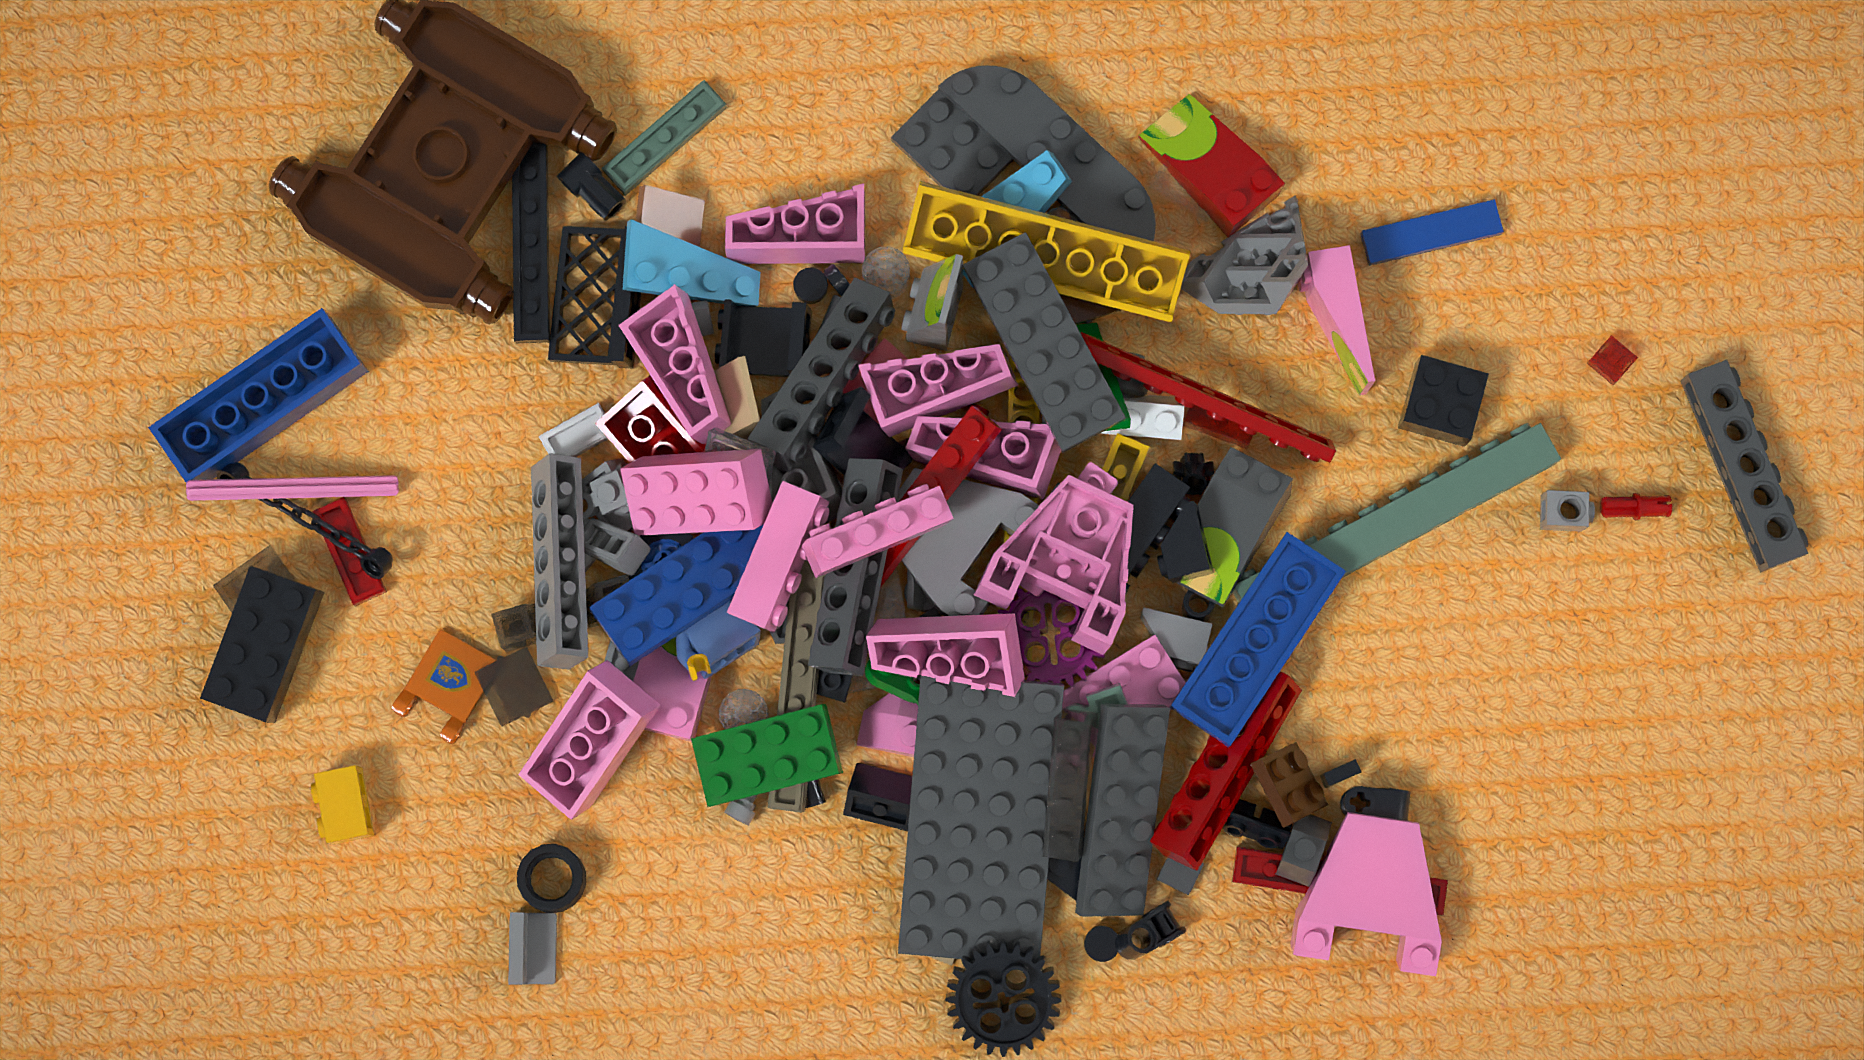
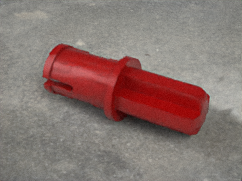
[1600,493,1672,521]

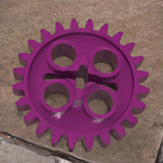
[998,587,1105,688]

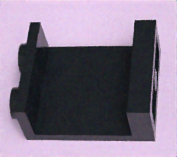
[715,299,812,377]
[813,387,913,476]

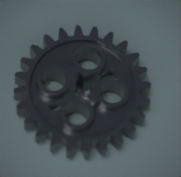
[945,939,1061,1057]

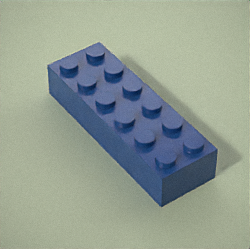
[148,308,369,483]

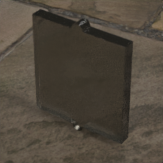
[474,647,554,727]

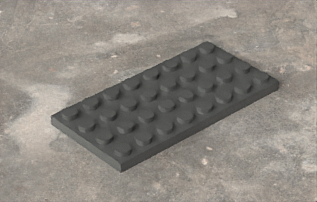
[898,675,1064,960]

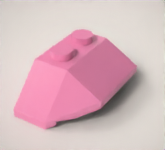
[857,693,918,757]

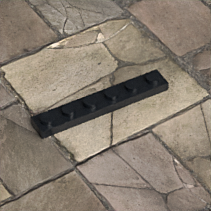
[512,142,550,344]

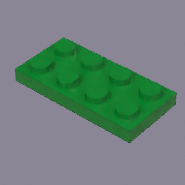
[691,704,843,807]

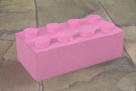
[620,449,772,535]
[1058,635,1185,771]
[518,660,661,820]

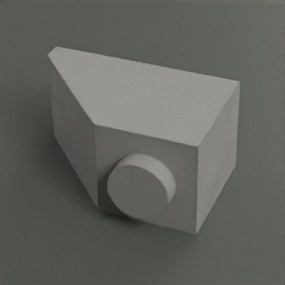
[1140,607,1212,672]

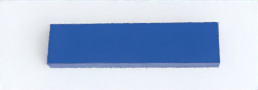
[1360,199,1504,266]

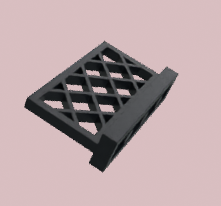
[548,226,641,369]

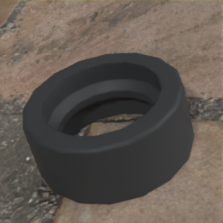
[517,844,586,913]

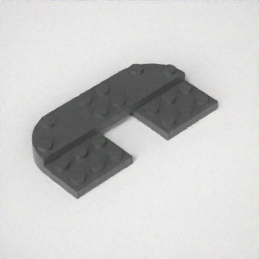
[891,65,1156,324]

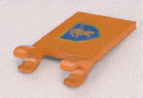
[392,629,501,744]

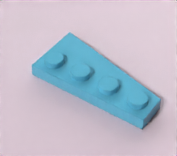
[622,219,761,307]

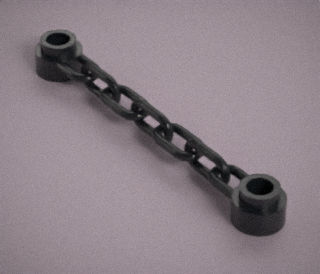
[217,462,393,579]

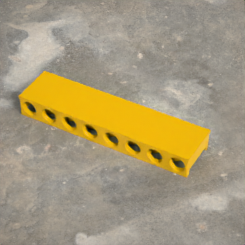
[903,181,1191,322]

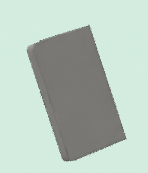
[508,912,557,985]

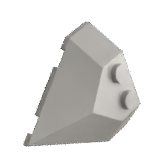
[1181,196,1308,315]

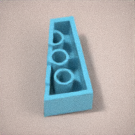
[963,150,1072,288]

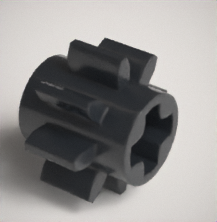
[1172,452,1214,495]

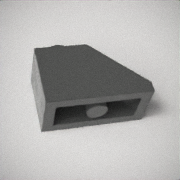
[1276,814,1332,887]

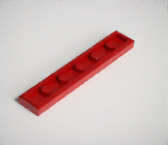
[1231,847,1448,916]

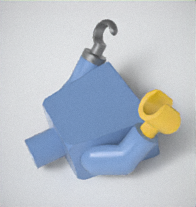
[676,600,779,681]

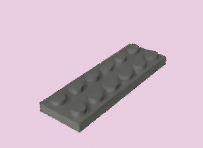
[963,232,1126,453]
[1075,704,1170,917]

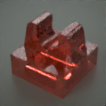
[1587,335,1638,385]

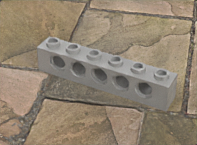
[531,453,588,670]

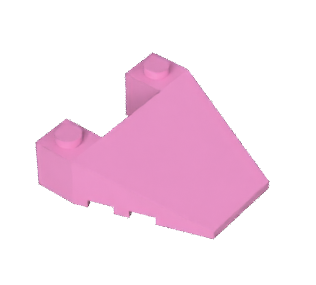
[974,475,1134,655]
[1290,812,1442,976]

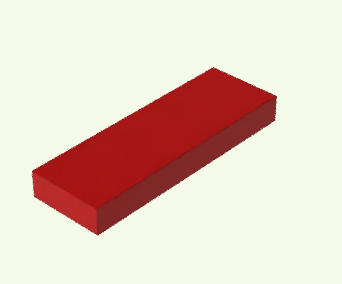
[312,497,387,606]

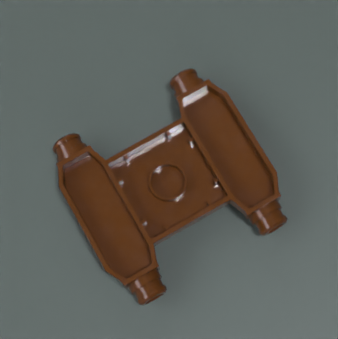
[269,0,617,325]

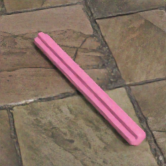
[186,475,399,501]

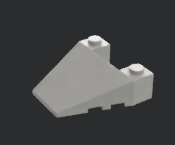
[897,468,1039,616]

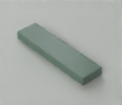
[602,80,727,196]

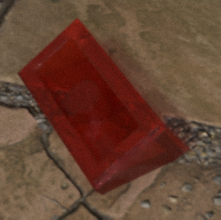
[1183,405,1253,449]

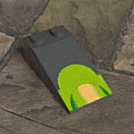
[1164,447,1293,607]

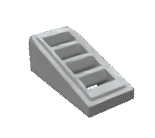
[584,518,650,576]

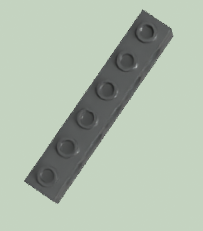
[748,278,895,472]
[1680,360,1808,573]
[808,458,903,676]

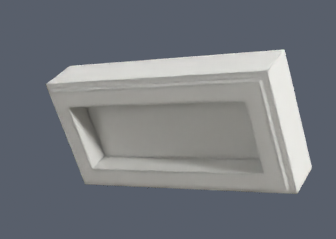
[538,403,608,457]

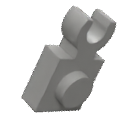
[582,469,628,518]

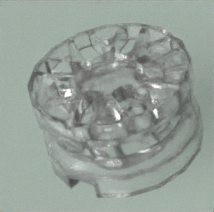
[862,246,910,299]
[719,689,770,729]

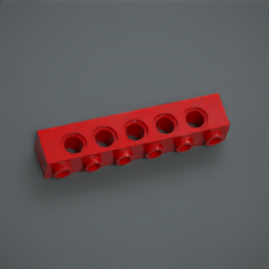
[1150,671,1302,871]

